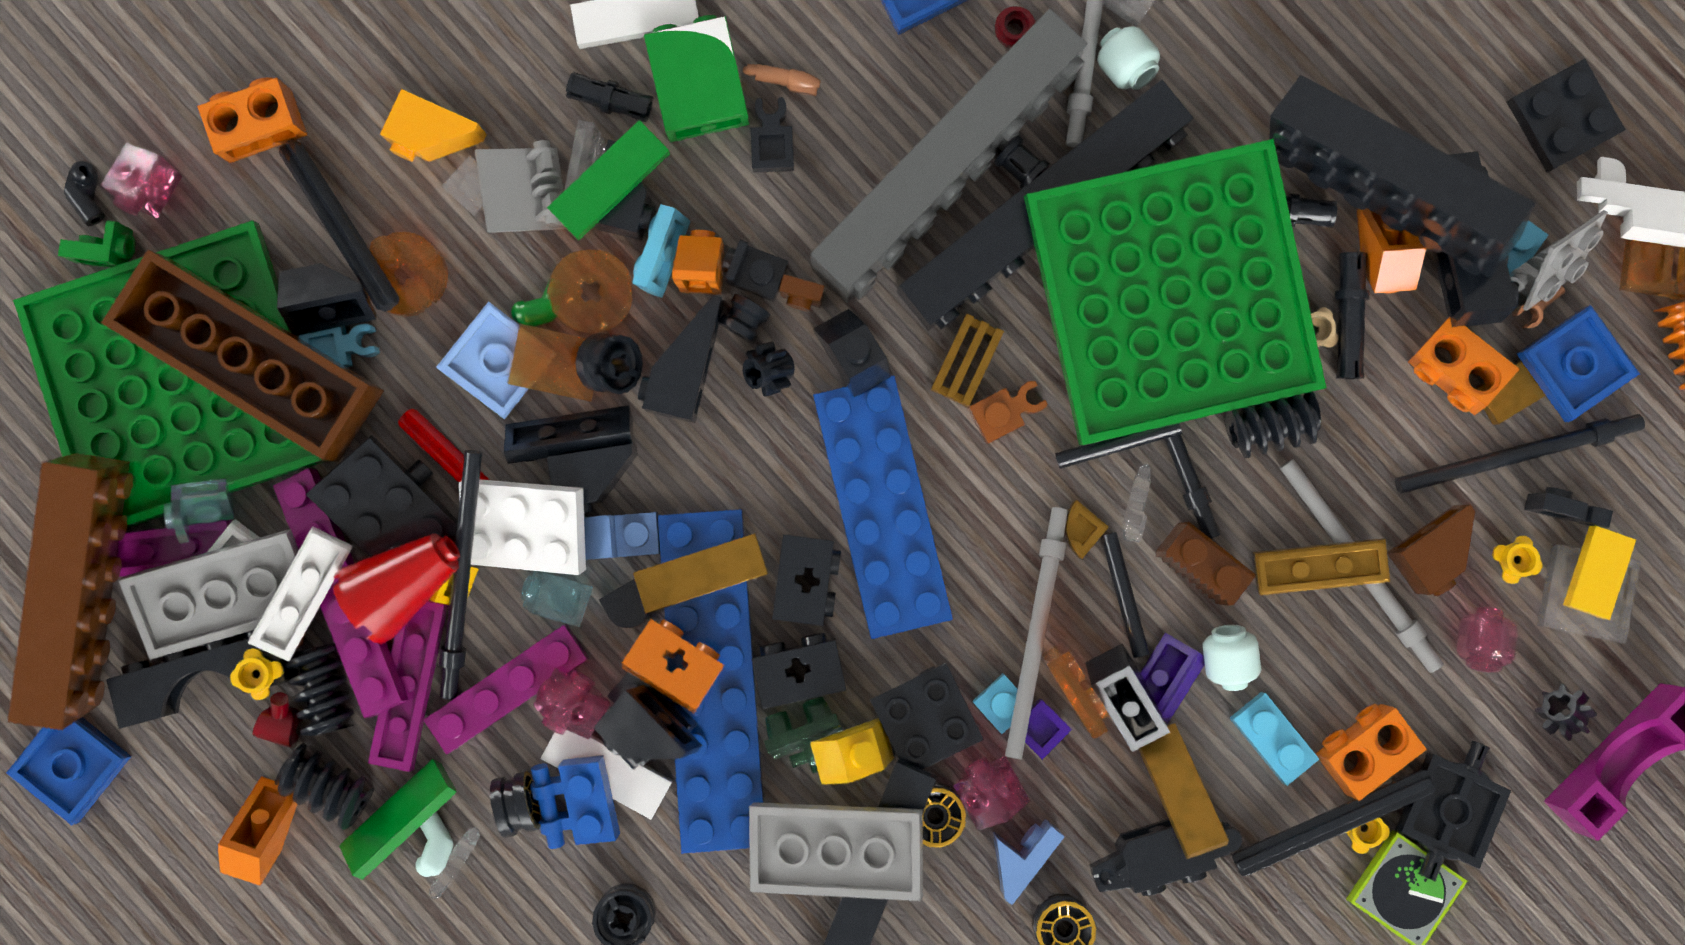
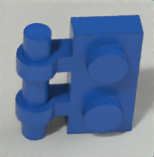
[530,755,620,849]

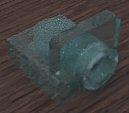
[164,479,234,543]
[521,571,593,627]

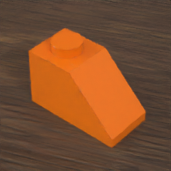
[1357,208,1426,294]
[672,230,725,295]
[218,776,297,886]

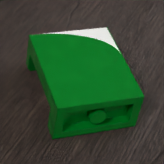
[644,15,750,142]

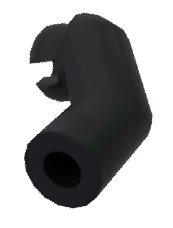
[64,161,105,226]

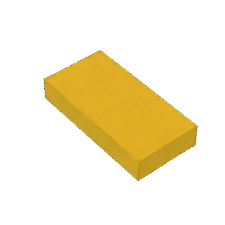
[1563,526,1636,620]

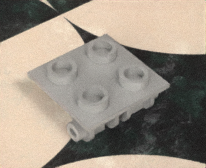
[475,140,566,233]
[1510,210,1608,311]

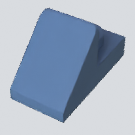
[584,512,660,560]
[993,819,1064,905]

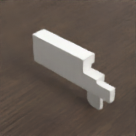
[1577,157,1685,247]

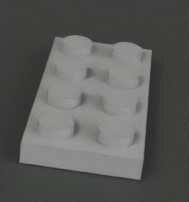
[118,529,320,659]
[749,802,923,901]

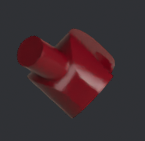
[252,692,303,749]

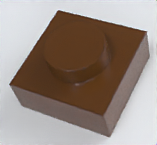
[779,274,825,311]

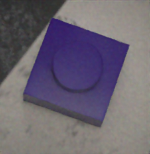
[1025,698,1072,760]

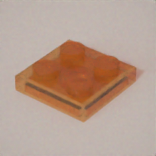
[1042,646,1109,740]

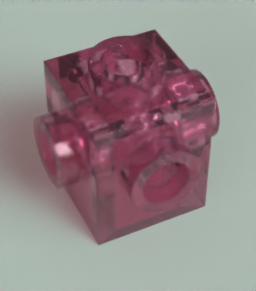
[101,143,183,218]
[533,668,611,740]
[953,757,1030,831]

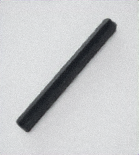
[279,139,399,312]
[1232,769,1436,877]

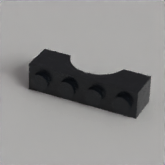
[106,630,299,729]

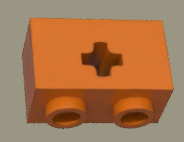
[622,619,724,714]

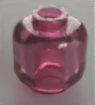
[1456,607,1518,673]

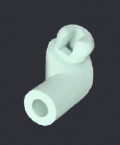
[416,811,453,877]

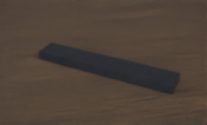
[824,759,938,945]

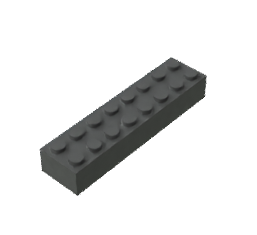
[810,8,1087,303]

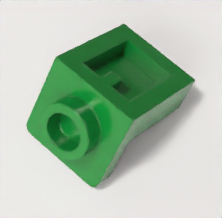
[58,220,135,268]

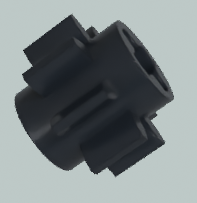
[742,341,795,397]
[1535,684,1597,741]

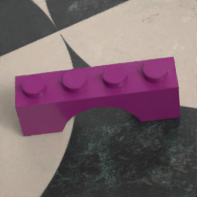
[1543,683,1685,841]

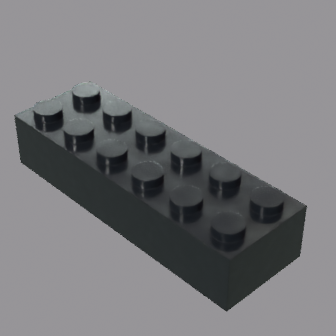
[1269,75,1536,279]

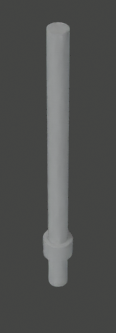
[1066,0,1104,148]
[1280,459,1444,673]
[1005,507,1068,760]

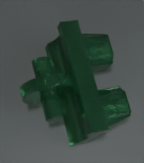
[764,697,844,774]

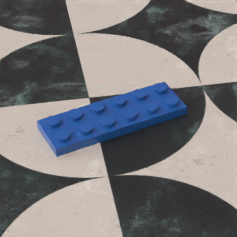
[813,376,953,639]

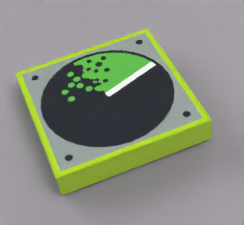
[1346,830,1468,945]

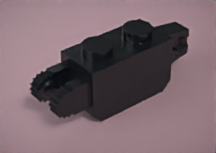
[1089,818,1243,896]

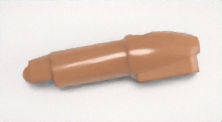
[743,64,821,96]

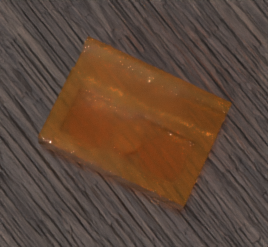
[507,324,594,402]

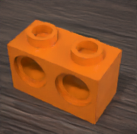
[197,77,307,163]
[1408,317,1520,416]
[1315,704,1427,801]

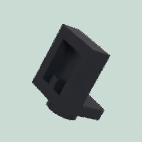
[722,239,789,302]

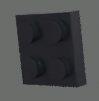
[1506,58,1626,173]

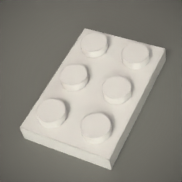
[459,480,586,575]

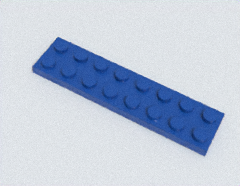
[658,509,764,854]

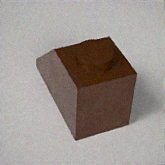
[1387,504,1475,596]

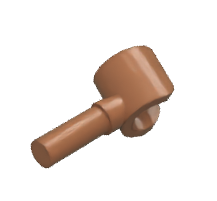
[1512,286,1565,329]

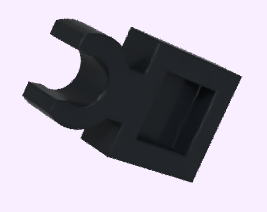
[750,97,794,173]
[1524,487,1613,528]

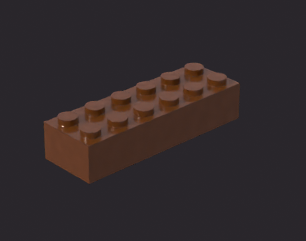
[101,249,384,462]
[7,453,133,730]

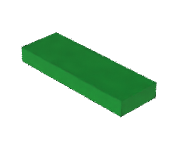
[547,120,670,241]
[339,759,457,880]

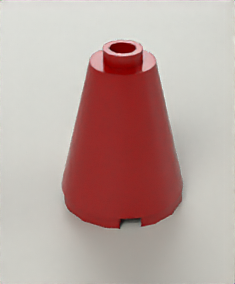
[333,533,460,644]

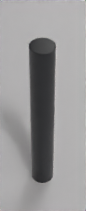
[1055,423,1182,469]
[1101,532,1150,658]

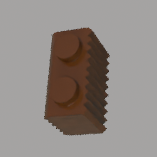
[1155,521,1256,606]

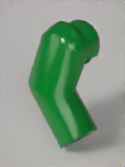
[511,278,569,328]

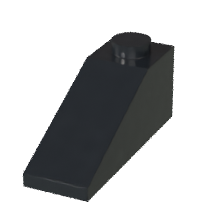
[638,295,725,423]

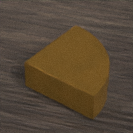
[1065,500,1109,559]

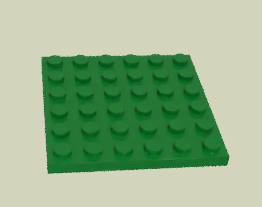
[1024,139,1327,445]
[13,220,328,528]

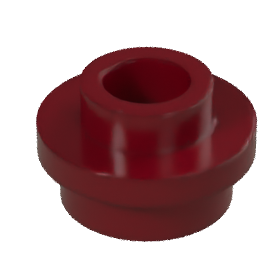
[994,6,1036,48]

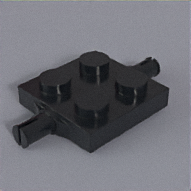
[1395,741,1511,882]

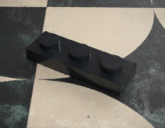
[504,405,633,464]

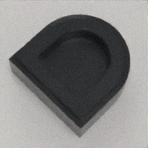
[599,579,649,628]

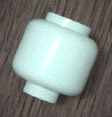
[1097,26,1160,90]
[1202,625,1261,691]

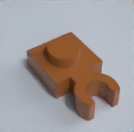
[968,381,1048,444]

